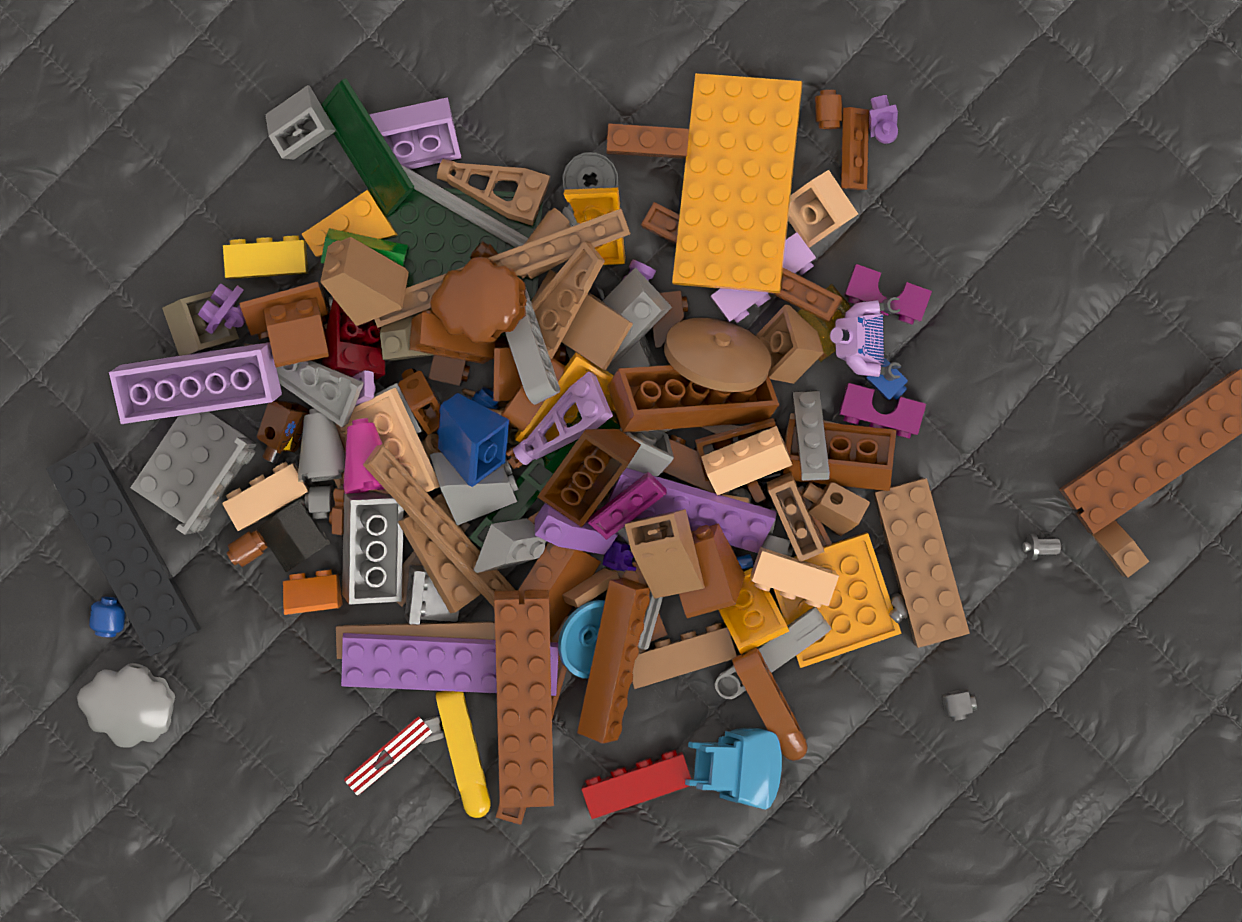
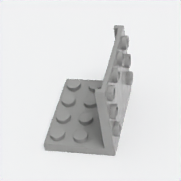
[130,411,257,535]

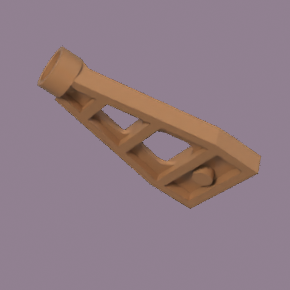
[437,158,550,226]

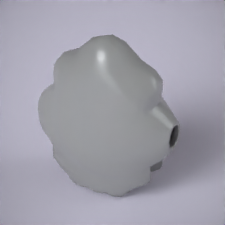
[77,663,175,747]

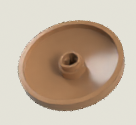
[664,318,771,392]

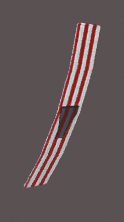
[344,717,432,795]

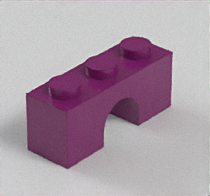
[843,264,932,325]
[838,383,926,439]

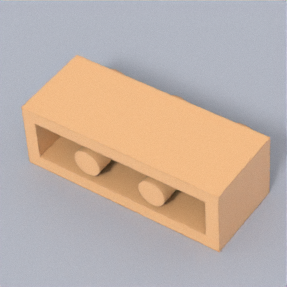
[701,426,793,496]
[222,462,309,531]
[750,547,839,608]

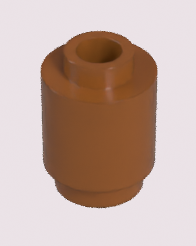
[815,90,843,129]
[226,530,268,567]

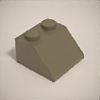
[162,290,239,356]

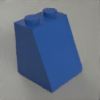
[438,393,509,487]

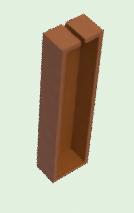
[1059,369,1242,534]
[494,590,554,808]

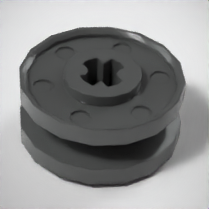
[563,152,618,191]

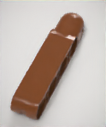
[732,648,808,761]

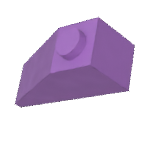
[535,503,618,555]

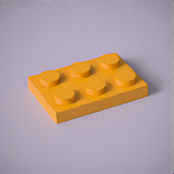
[719,568,789,654]

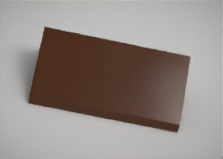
[694,418,776,481]

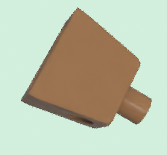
[802,482,870,536]

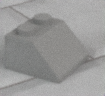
[474,518,546,573]

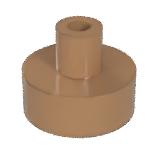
[421,434,441,460]

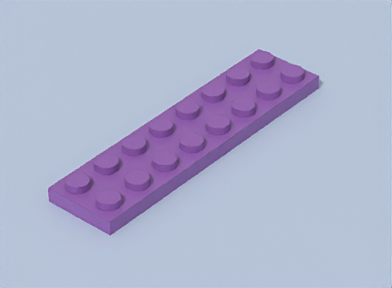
[341,633,559,696]

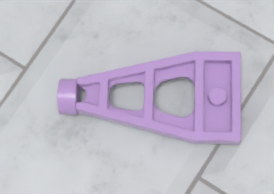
[513,372,613,465]

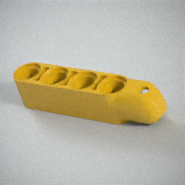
[435,691,491,818]

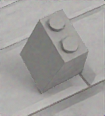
[613,428,674,486]
[430,452,518,525]

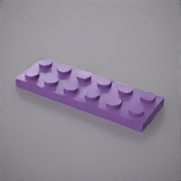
[606,468,776,553]

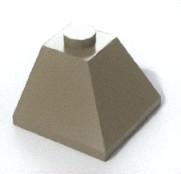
[380,308,434,361]

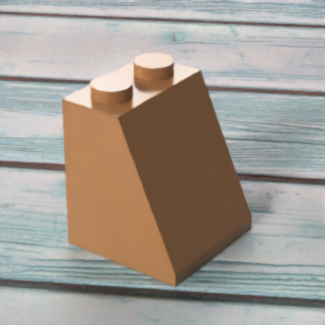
[321,237,409,326]

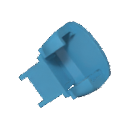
[685,728,782,810]

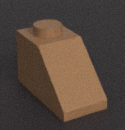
[1091,520,1149,578]

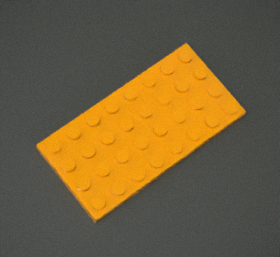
[672,73,802,293]

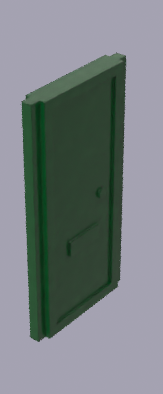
[321,78,414,216]

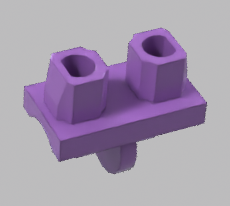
[869,95,898,144]
[198,283,246,334]

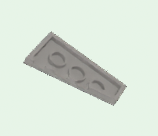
[276,360,364,427]

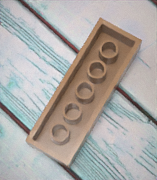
[872,478,970,648]

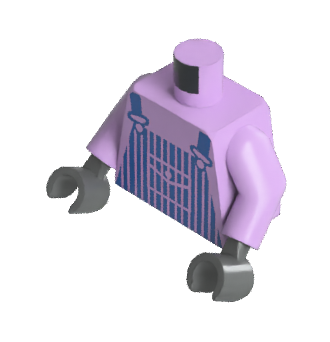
[830,297,901,381]

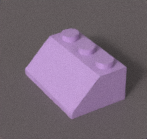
[369,97,461,169]

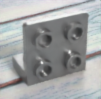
[404,565,459,625]

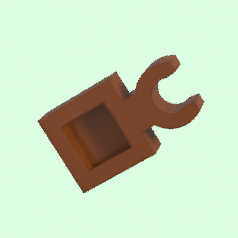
[329,484,345,535]

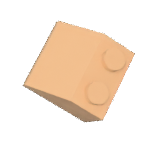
[788,170,858,248]

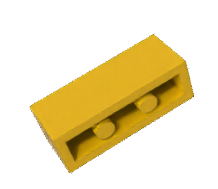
[223,236,308,279]

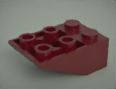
[322,298,385,381]

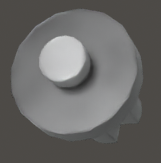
[1023,534,1061,560]

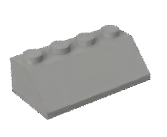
[564,268,672,371]
[342,491,404,604]

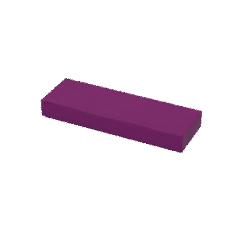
[588,472,667,540]

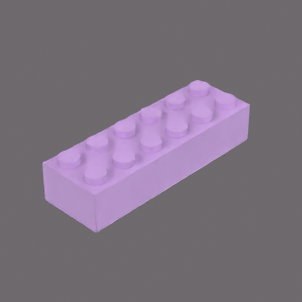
[109,342,282,424]

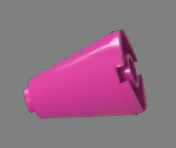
[343,418,385,494]

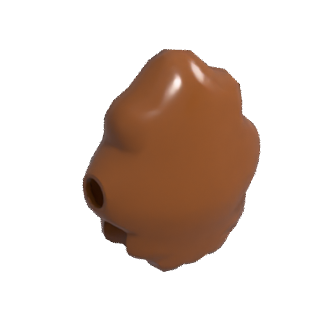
[430,257,527,344]

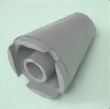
[298,409,346,482]

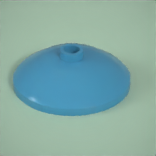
[558,600,605,678]

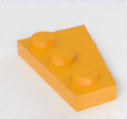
[564,187,625,265]
[302,190,398,257]

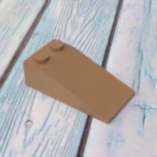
[531,269,633,370]

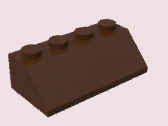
[537,429,641,527]

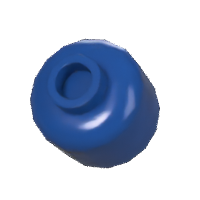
[89,596,125,637]

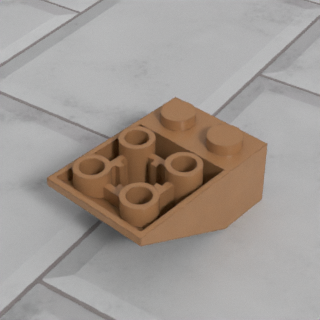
[625,509,705,599]

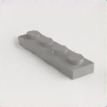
[792,391,830,481]

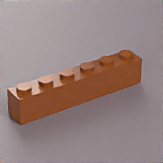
[577,578,650,744]

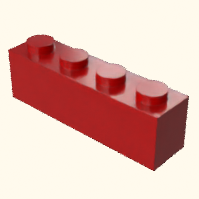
[581,750,691,819]

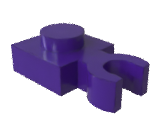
[602,540,637,571]

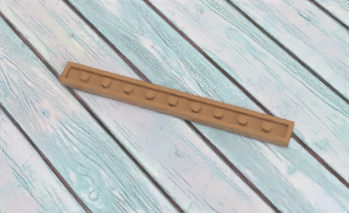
[374,209,631,328]

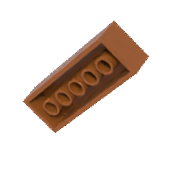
[607,365,779,432]

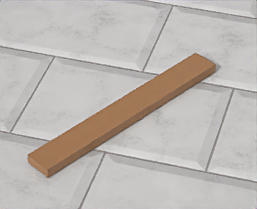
[363,444,516,607]

